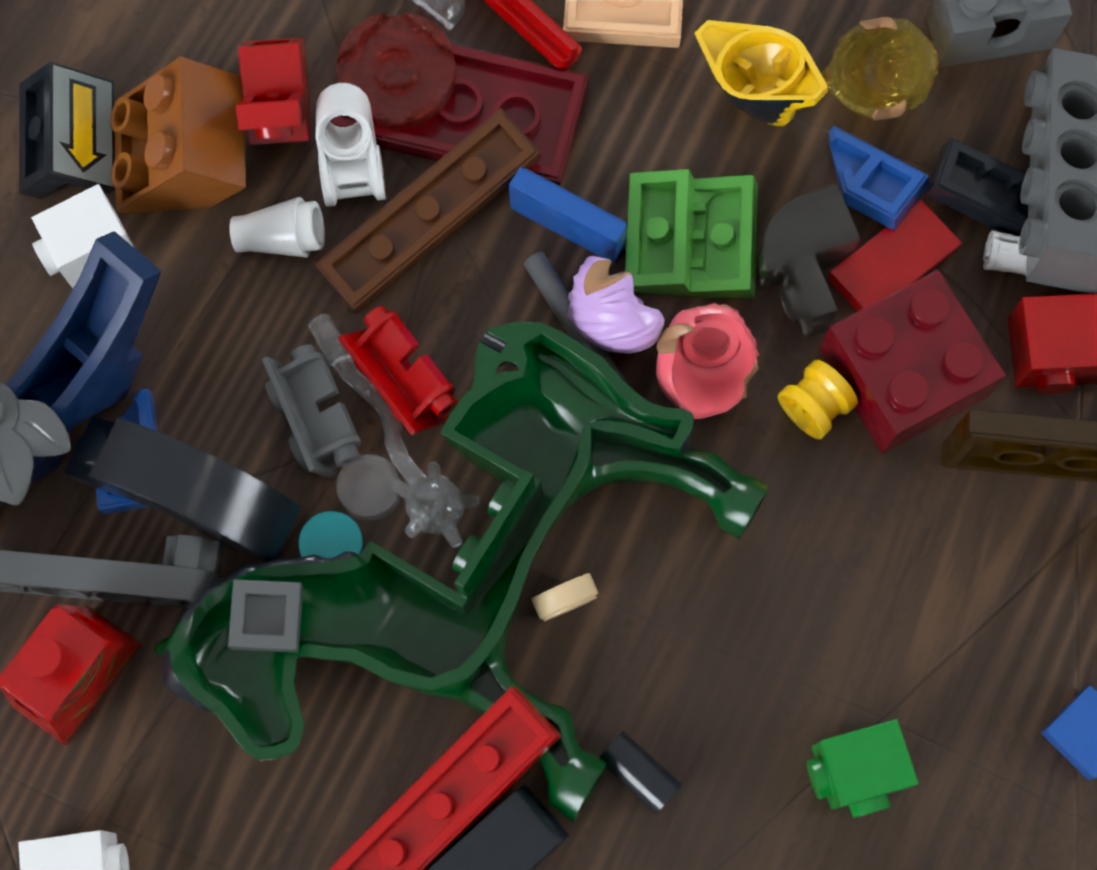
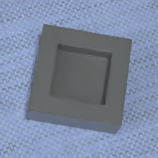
[228,580,303,653]

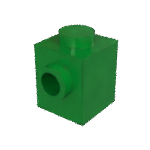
[807,719,919,818]

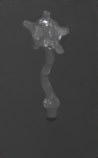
[308,314,479,547]

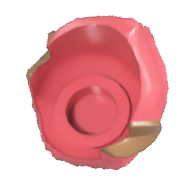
[656,303,760,419]

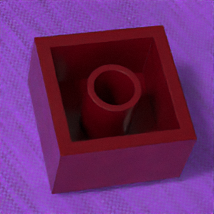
[819,269,1006,454]

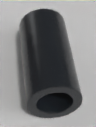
[599,731,683,814]

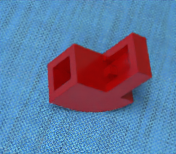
[236,37,311,145]

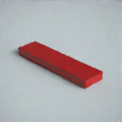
[328,687,561,870]

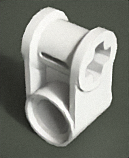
[316,83,387,207]

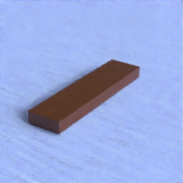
[315,108,541,314]

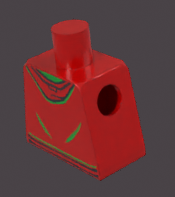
[0,604,143,746]

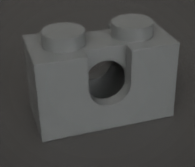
[926,0,1073,68]

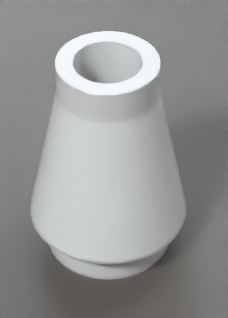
[230,197,325,258]

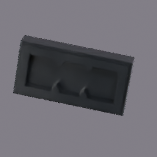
[925,137,1028,236]

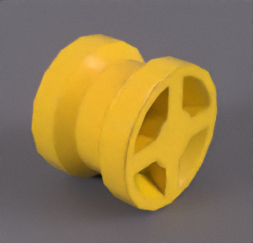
[777,360,858,440]

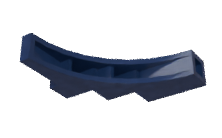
[0,231,162,505]

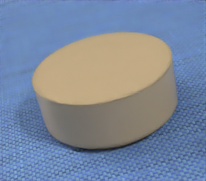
[531,573,599,622]

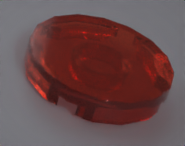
[337,12,457,129]

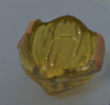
[821,17,941,121]

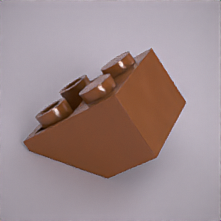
[111,56,246,214]

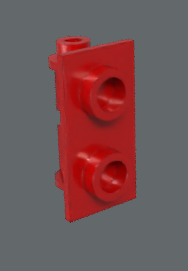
[338,306,458,435]

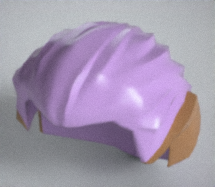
[567,256,665,354]

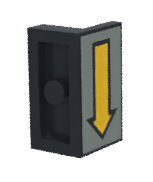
[19,62,115,199]

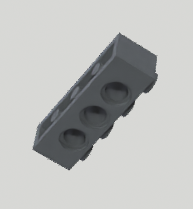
[1019,48,1097,294]

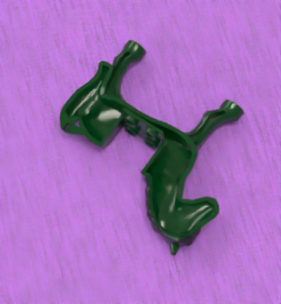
[154,321,770,822]

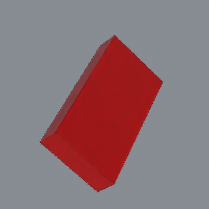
[827,200,962,312]

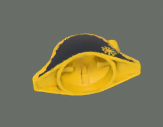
[694,20,828,127]

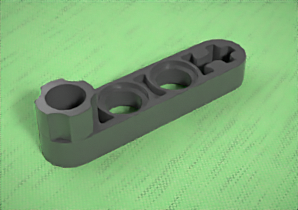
[0,534,224,609]

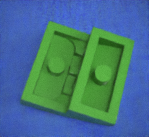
[625,169,758,298]

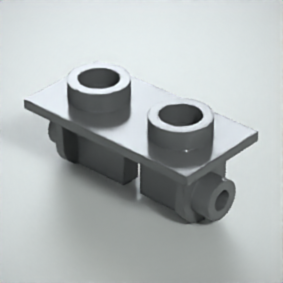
[262,344,362,479]

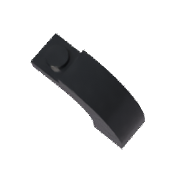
[64,416,301,562]

